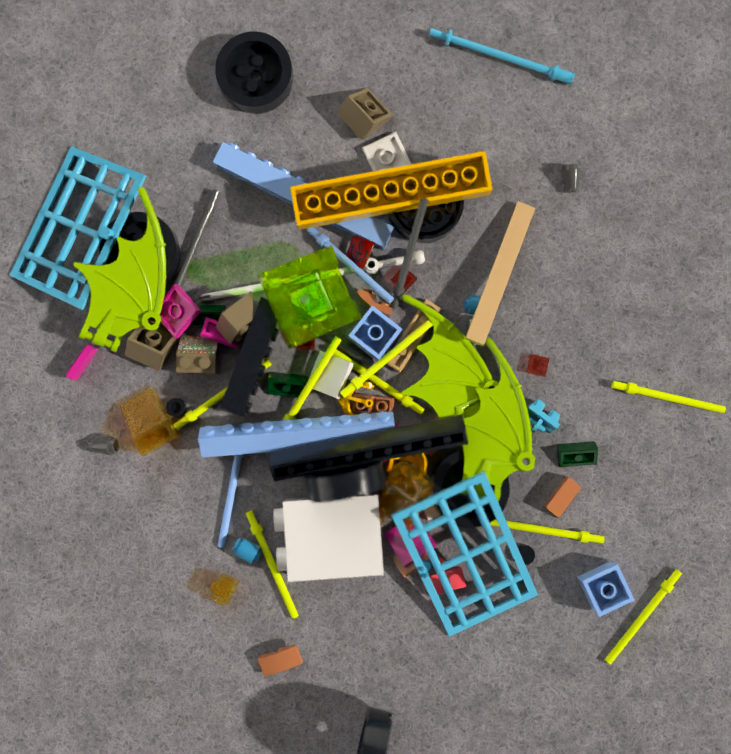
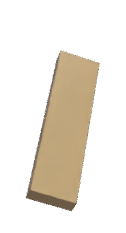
[387,299,442,373]

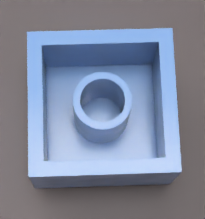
[347,305,402,361]
[577,561,635,617]

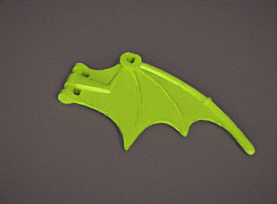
[73,186,166,352]
[401,294,498,449]
[459,337,536,502]

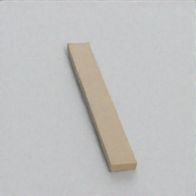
[465,201,535,346]

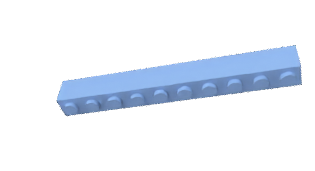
[213,142,394,250]
[198,412,395,458]

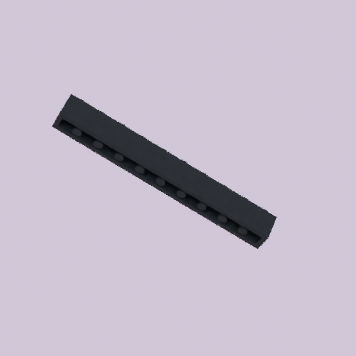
[269,414,469,482]

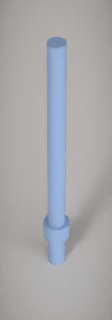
[307,227,394,304]
[217,454,244,548]

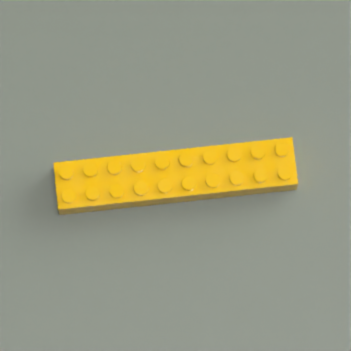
[290,151,492,230]

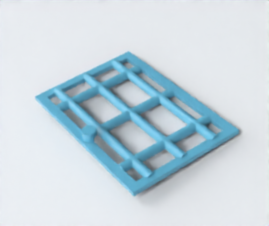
[10,146,146,310]
[392,471,538,637]

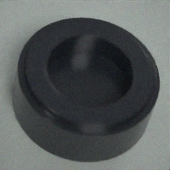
[166,398,187,417]
[518,544,535,565]

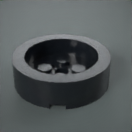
[215,31,294,114]
[388,200,464,243]
[99,212,181,283]
[429,449,510,528]
[304,461,387,503]
[357,707,392,754]

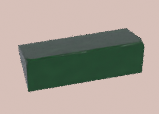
[188,305,225,328]
[267,372,307,398]
[557,441,598,467]

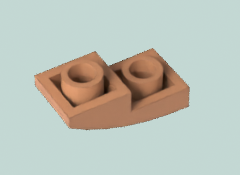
[357,288,393,318]
[352,394,395,414]
[257,644,303,676]

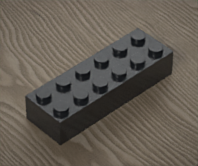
[220,297,286,417]

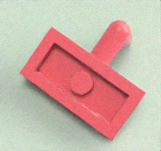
[428,557,467,596]

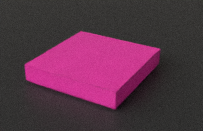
[160,284,202,338]
[384,517,437,567]

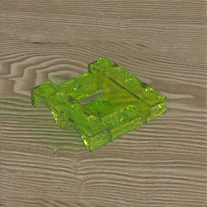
[258,246,362,349]

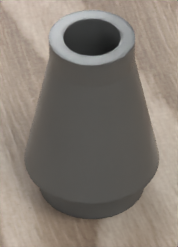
[561,164,580,193]
[88,436,119,455]

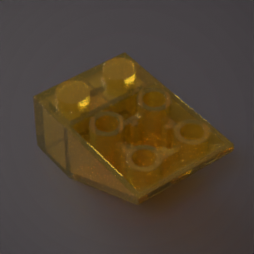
[120,387,181,456]
[379,462,436,531]

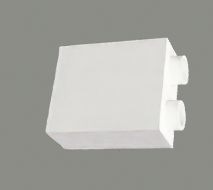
[274,492,384,582]

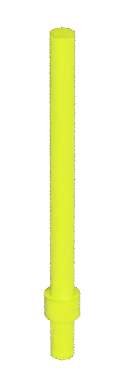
[339,320,433,398]
[282,336,342,420]
[333,349,425,415]
[173,359,272,430]
[611,381,726,414]
[245,510,299,619]
[490,519,605,544]
[604,569,682,665]

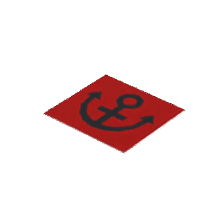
[346,235,375,269]

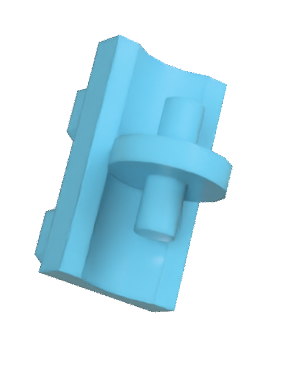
[527,399,560,433]

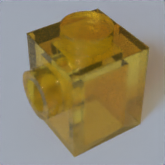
[210,573,240,606]

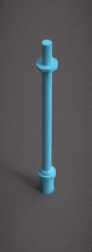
[429,28,575,85]

